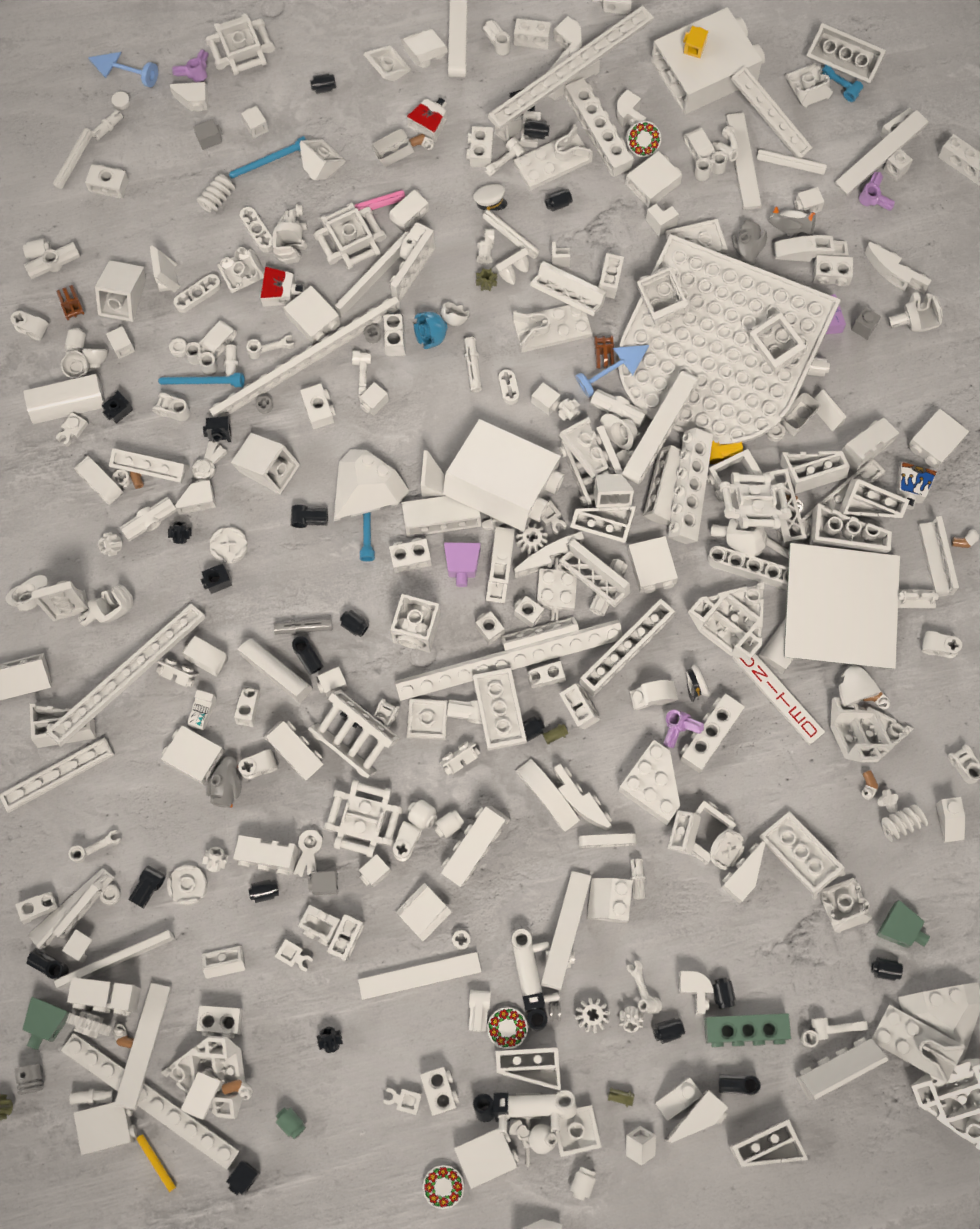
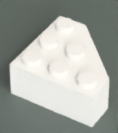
[619,740,680,826]

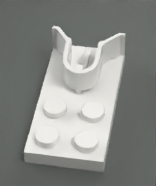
[514,124,593,191]
[389,222,435,302]
[513,305,592,353]
[31,581,89,621]
[473,668,527,751]
[759,811,845,900]
[872,1005,966,1084]

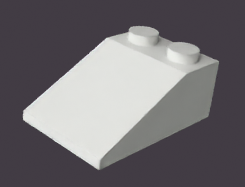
[665,1090,728,1143]

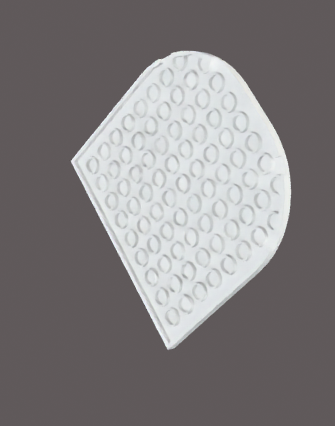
[618,234,841,444]

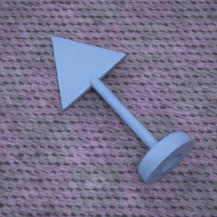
[88,52,158,88]
[575,345,649,397]

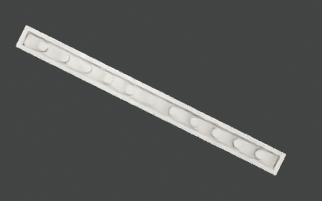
[488,5,654,130]
[209,296,400,418]
[395,619,623,701]

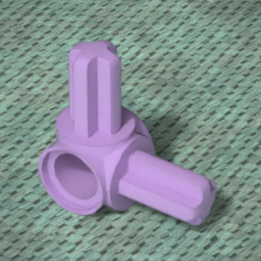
[172,50,208,82]
[859,172,895,211]
[664,710,704,748]

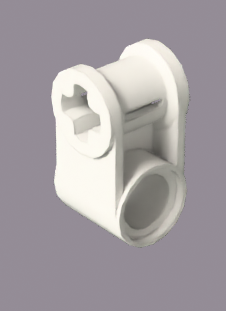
[11,311,49,341]
[152,393,191,421]
[922,631,962,658]
[373,699,400,729]
[948,744,980,784]
[238,749,278,779]
[393,821,422,862]

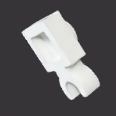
[56,412,88,447]
[541,500,566,535]
[275,939,313,971]
[383,1088,422,1115]

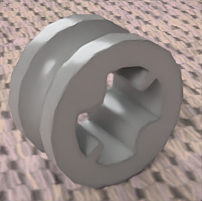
[364,325,381,343]
[256,396,273,414]
[550,1002,561,1021]

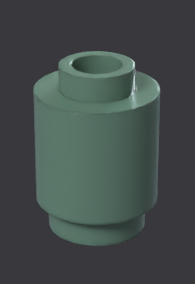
[275,1107,306,1139]

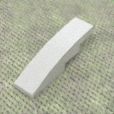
[514,532,584,578]

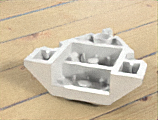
[334,449,410,521]
[688,582,764,660]
[830,697,914,762]
[898,982,980,1062]
[161,1036,245,1119]
[911,1059,980,1150]

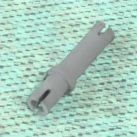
[274,618,332,635]

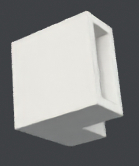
[646,204,679,237]

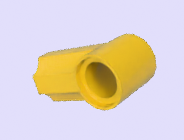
[709,441,743,464]

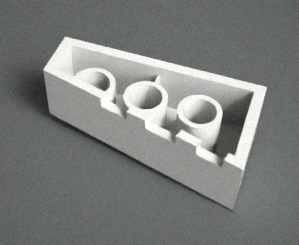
[810,503,892,554]
[441,806,511,887]

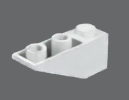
[722,841,765,904]

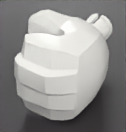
[272,210,307,264]
[888,293,943,332]
[711,518,767,557]
[78,585,133,627]

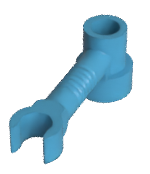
[822,65,864,102]

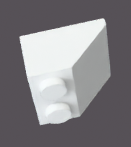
[587,878,633,924]

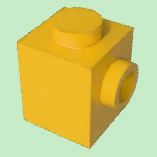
[683,26,709,58]

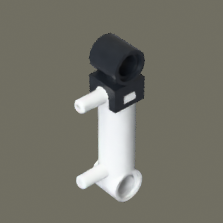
[512,929,560,1031]
[473,1090,577,1134]

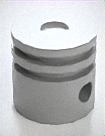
[15,1064,43,1095]

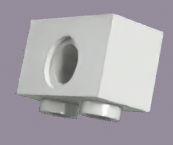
[85,164,129,199]
[300,384,336,430]

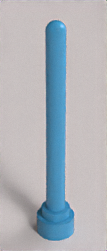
[229,136,306,178]
[158,373,245,387]
[360,512,375,561]

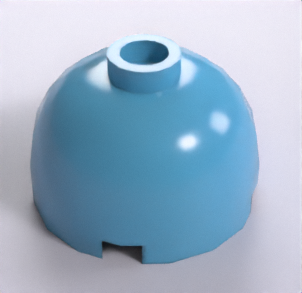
[414,312,447,349]

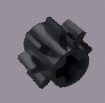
[168,521,192,544]
[317,1027,343,1053]

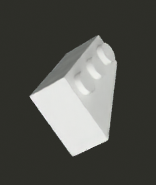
[842,417,899,473]
[780,451,850,494]
[30,704,96,748]
[233,835,300,876]
[496,1047,561,1091]
[729,1120,808,1167]

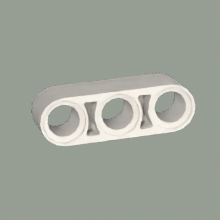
[74,456,123,505]

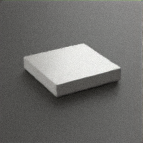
[407,698,448,740]

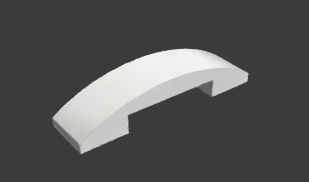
[516,759,580,833]

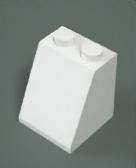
[95,260,146,322]
[231,433,300,495]

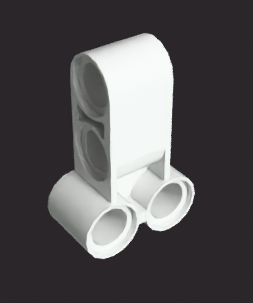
[684,128,728,181]
[184,321,237,375]

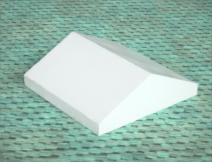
[364,45,411,82]
[555,1105,602,1157]

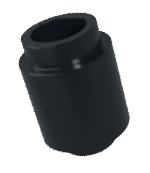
[310,73,336,94]
[524,120,550,139]
[545,189,572,212]
[340,610,369,637]
[523,716,545,742]
[248,879,279,903]
[871,957,903,981]
[712,978,736,1009]
[653,1018,685,1044]

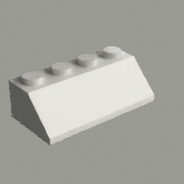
[806,23,886,84]
[796,1037,888,1101]

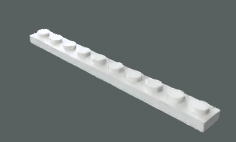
[46,604,205,747]
[61,1033,241,1170]

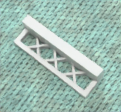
[530,261,607,316]
[109,448,190,483]
[766,468,807,548]
[918,516,959,597]
[559,539,630,608]
[500,617,579,651]

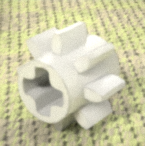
[558,398,581,421]
[98,532,122,557]
[202,847,228,872]
[619,1006,644,1032]

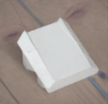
[401,28,449,68]
[785,63,833,108]
[150,245,181,293]
[217,247,265,293]
[818,878,872,933]
[396,883,451,941]

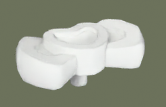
[508,1119,531,1149]

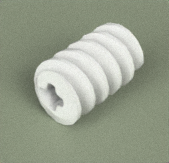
[197,174,236,213]
[881,804,928,842]

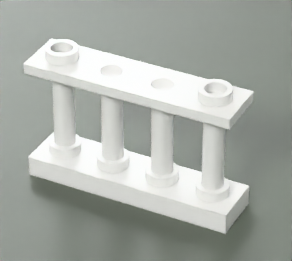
[559,425,626,508]
[308,690,400,778]

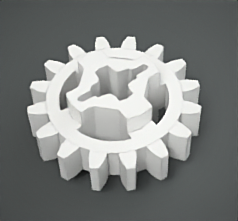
[66,1011,112,1038]

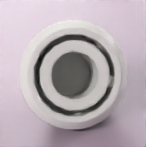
[82,348,108,368]
[529,1124,557,1154]

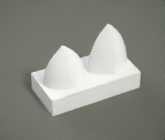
[492,247,529,285]

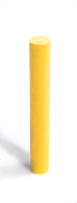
[136,1134,176,1192]

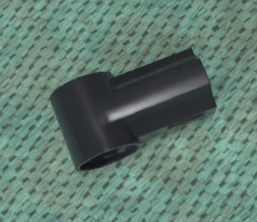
[290,505,328,528]
[292,636,324,675]
[128,865,166,909]
[26,948,69,980]
[719,1074,761,1095]

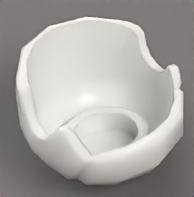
[441,302,470,327]
[61,350,89,379]

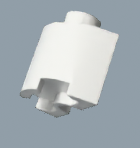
[298,905,341,947]

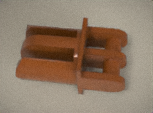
[56,285,84,321]
[594,335,615,369]

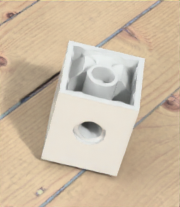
[390,594,441,653]

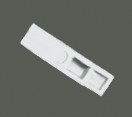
[774,235,849,262]
[865,242,931,294]
[486,527,514,604]
[553,764,612,830]

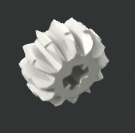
[516,524,548,556]
[575,998,610,1033]

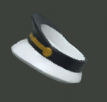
[473,184,507,211]
[686,665,711,702]

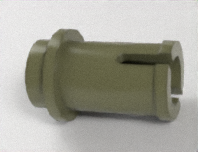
[543,724,569,745]
[608,1087,635,1107]

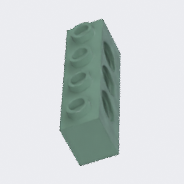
[704,1013,791,1047]

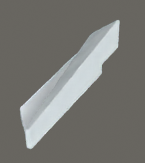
[29,868,115,950]

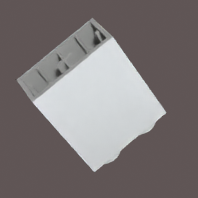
[651,7,765,115]
[443,419,565,532]

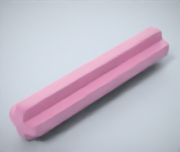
[354,190,406,211]

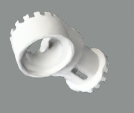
[476,229,494,265]

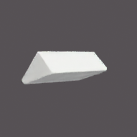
[814,390,846,431]
[668,810,701,855]
[202,946,245,978]
[181,1071,222,1120]

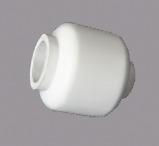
[407,800,437,830]

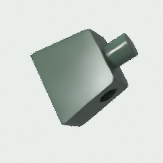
[876,900,930,948]
[23,997,71,1050]

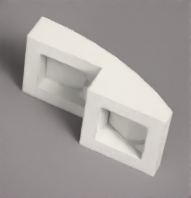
[520,111,541,148]

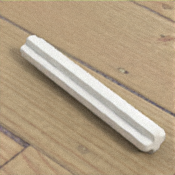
[53,128,92,189]
[757,149,827,174]
[483,210,540,259]

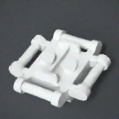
[205,13,275,76]
[313,202,387,270]
[719,472,792,529]
[323,780,403,858]

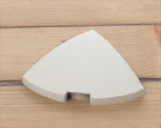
[839,665,881,707]

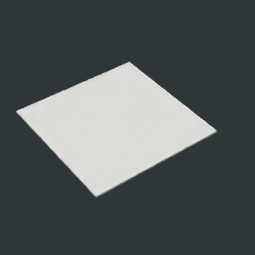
[784,543,900,669]

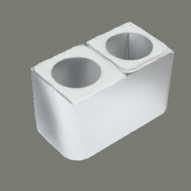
[371,129,414,168]
[389,189,429,233]
[383,314,406,356]
[780,393,821,437]
[182,636,228,677]

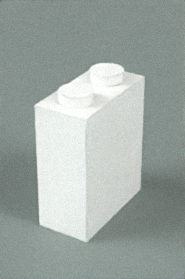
[625,151,682,208]
[283,286,341,345]
[908,409,969,469]
[628,536,678,594]
[161,726,225,785]
[74,1102,137,1155]
[454,1128,520,1189]

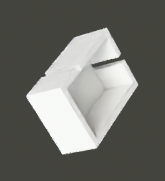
[67,977,141,1016]

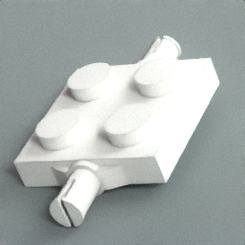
[536,558,577,622]

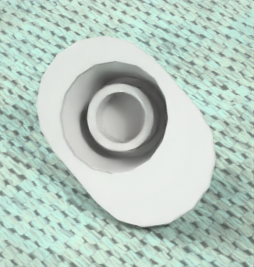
[600,414,640,450]
[6,575,48,611]

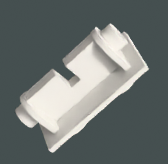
[898,589,939,609]
[156,658,199,687]
[439,741,480,775]

